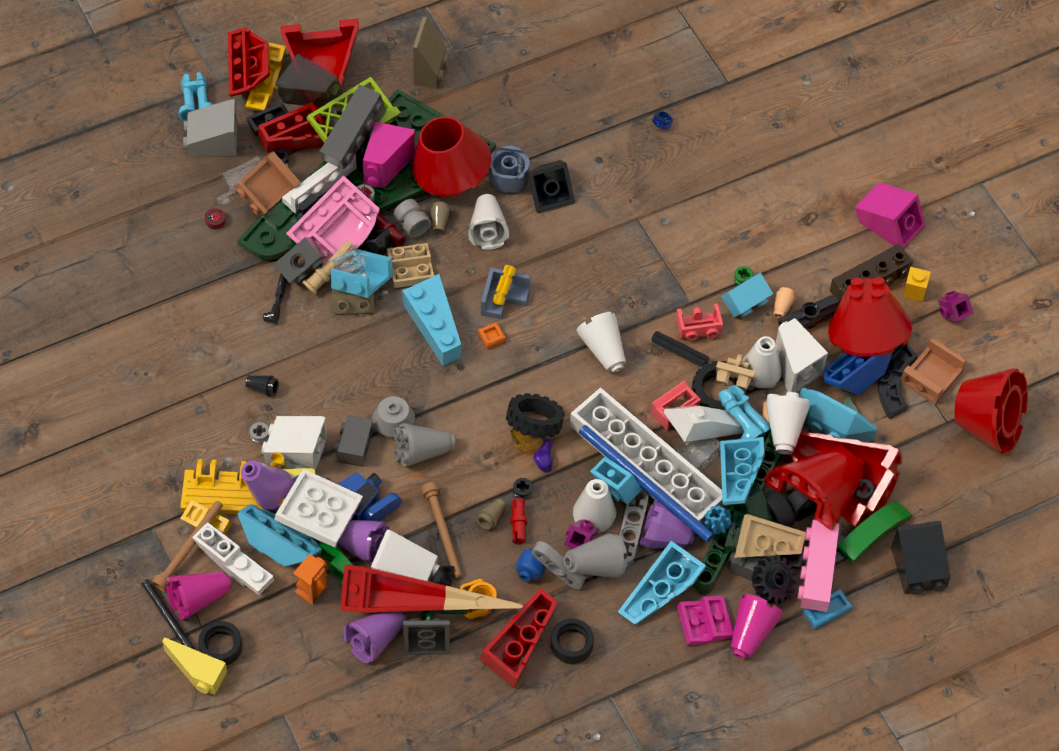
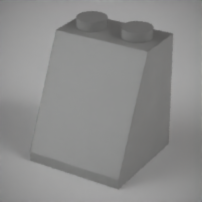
[183,99,238,157]

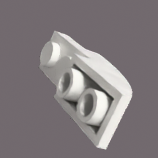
[192,522,274,595]

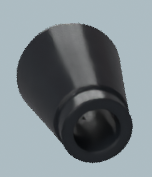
[245,375,279,396]

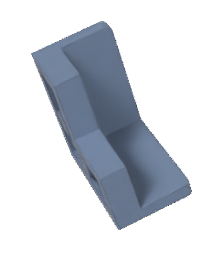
[481,268,531,319]

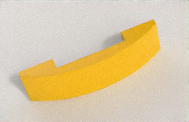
[245,43,286,111]

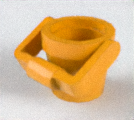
[460,579,497,619]

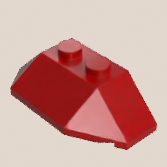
[228,27,270,97]

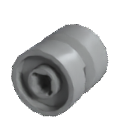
[394,199,431,238]

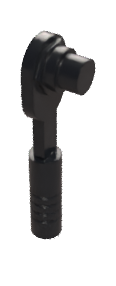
[263,273,287,324]

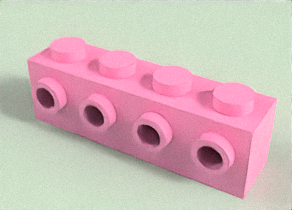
[797,520,839,612]

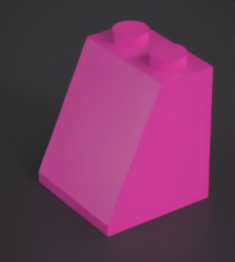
[363,122,415,188]
[855,182,926,249]

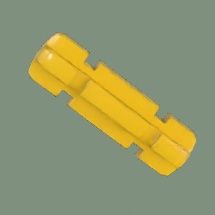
[492,265,516,305]

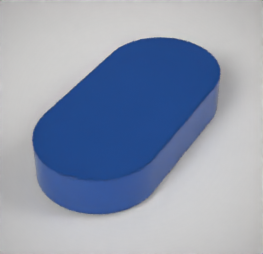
[362,493,402,521]

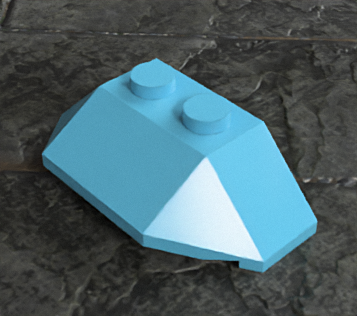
[799,387,878,442]
[238,504,322,566]

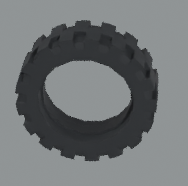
[692,361,749,411]
[506,393,565,439]

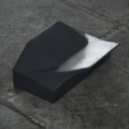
[246,102,289,136]

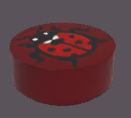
[205,208,226,229]

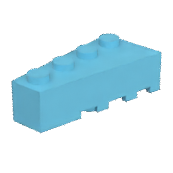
[402,274,461,366]

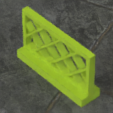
[306,77,401,143]

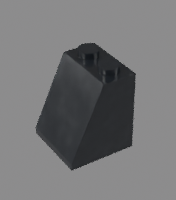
[891,521,951,595]

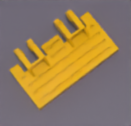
[180,459,269,515]

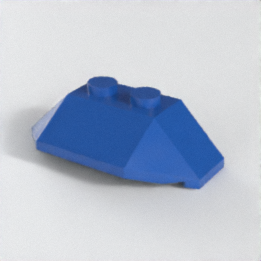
[823,352,893,395]

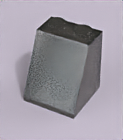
[275,53,343,107]

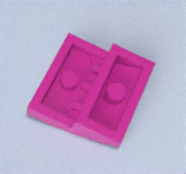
[677,596,733,646]

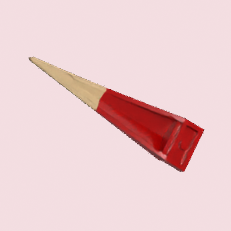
[340,565,524,613]

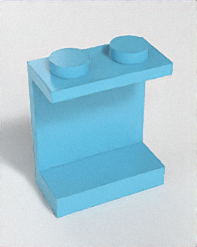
[331,249,393,298]

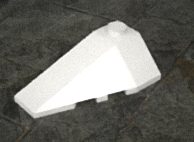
[664,406,744,442]

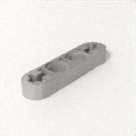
[619,489,648,567]

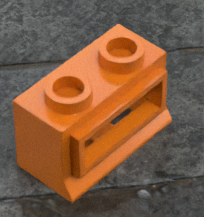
[293,554,328,605]

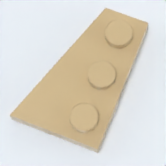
[734,514,806,558]

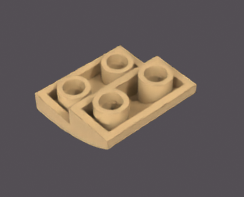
[387,243,434,288]

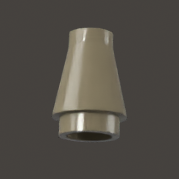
[430,202,450,234]
[476,499,506,530]

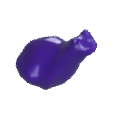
[533,438,554,473]

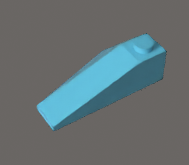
[720,437,765,505]
[618,541,707,625]

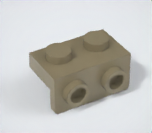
[332,289,375,314]

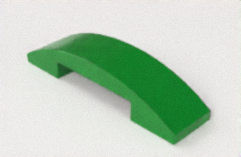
[837,501,912,563]

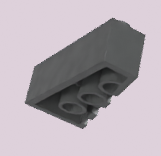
[319,84,387,170]

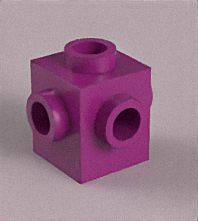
[938,291,974,322]
[564,519,599,549]

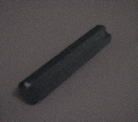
[651,331,710,367]

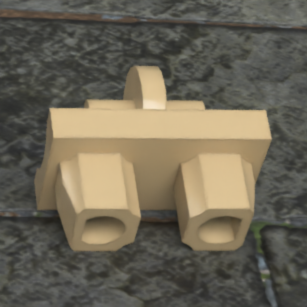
[716,354,755,391]

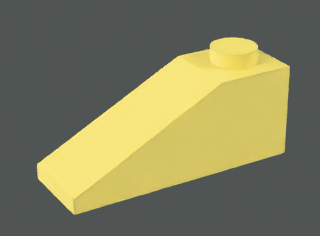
[162,637,227,695]

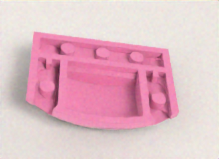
[286,176,379,267]

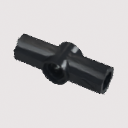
[778,295,839,329]

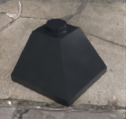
[527,160,575,212]

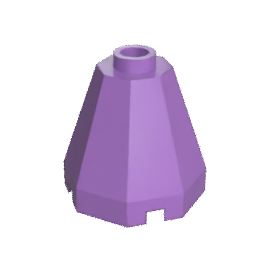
[640,500,695,548]

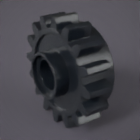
[751,555,796,604]

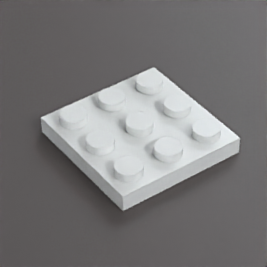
[274,469,363,547]

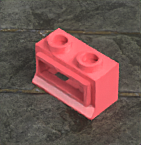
[675,304,723,341]
[651,380,701,431]

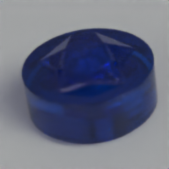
[652,111,673,129]

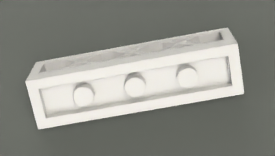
[282,154,357,214]

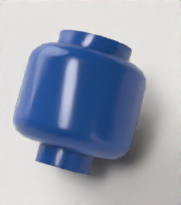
[515,548,546,582]

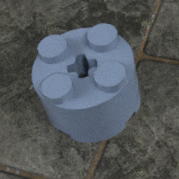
[489,146,530,193]

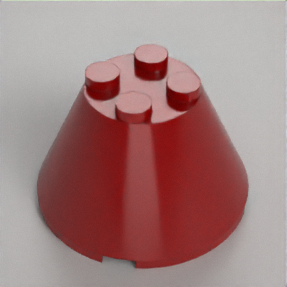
[828,277,913,357]

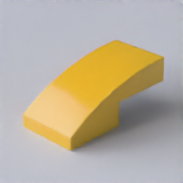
[180,499,232,535]

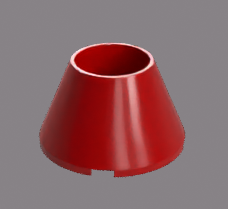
[412,117,492,197]
[954,368,1028,454]

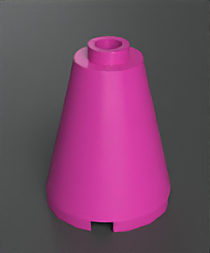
[166,572,232,620]
[730,594,783,659]

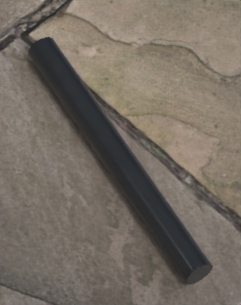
[141,579,195,649]

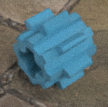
[704,505,732,534]

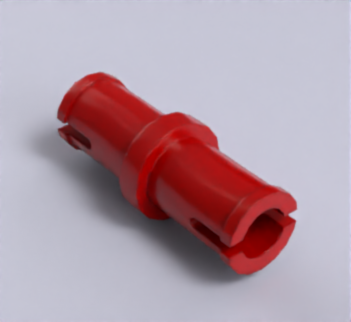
[510,498,528,544]

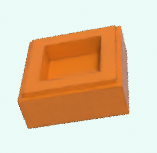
[478,322,506,349]

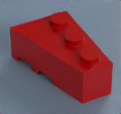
[258,103,330,153]

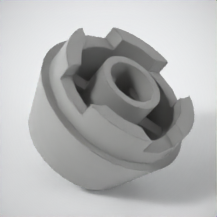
[372,396,415,439]

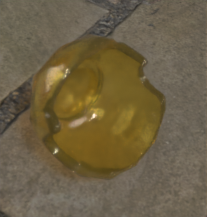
[510,428,545,452]

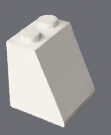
[776,318,828,393]
[261,416,327,473]
[371,529,440,582]

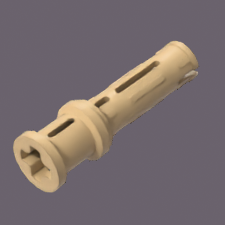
[302,240,357,295]

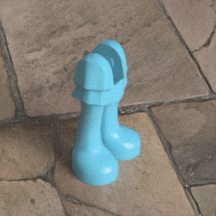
[178,72,214,122]
[718,385,771,439]

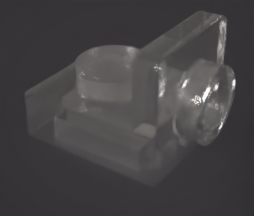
[333,250,367,276]

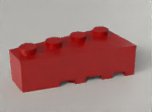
[480,588,558,689]

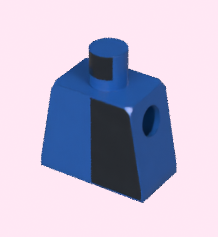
[338,473,382,520]

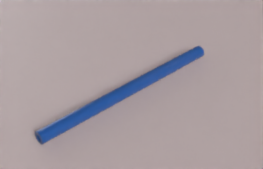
[579,425,714,542]

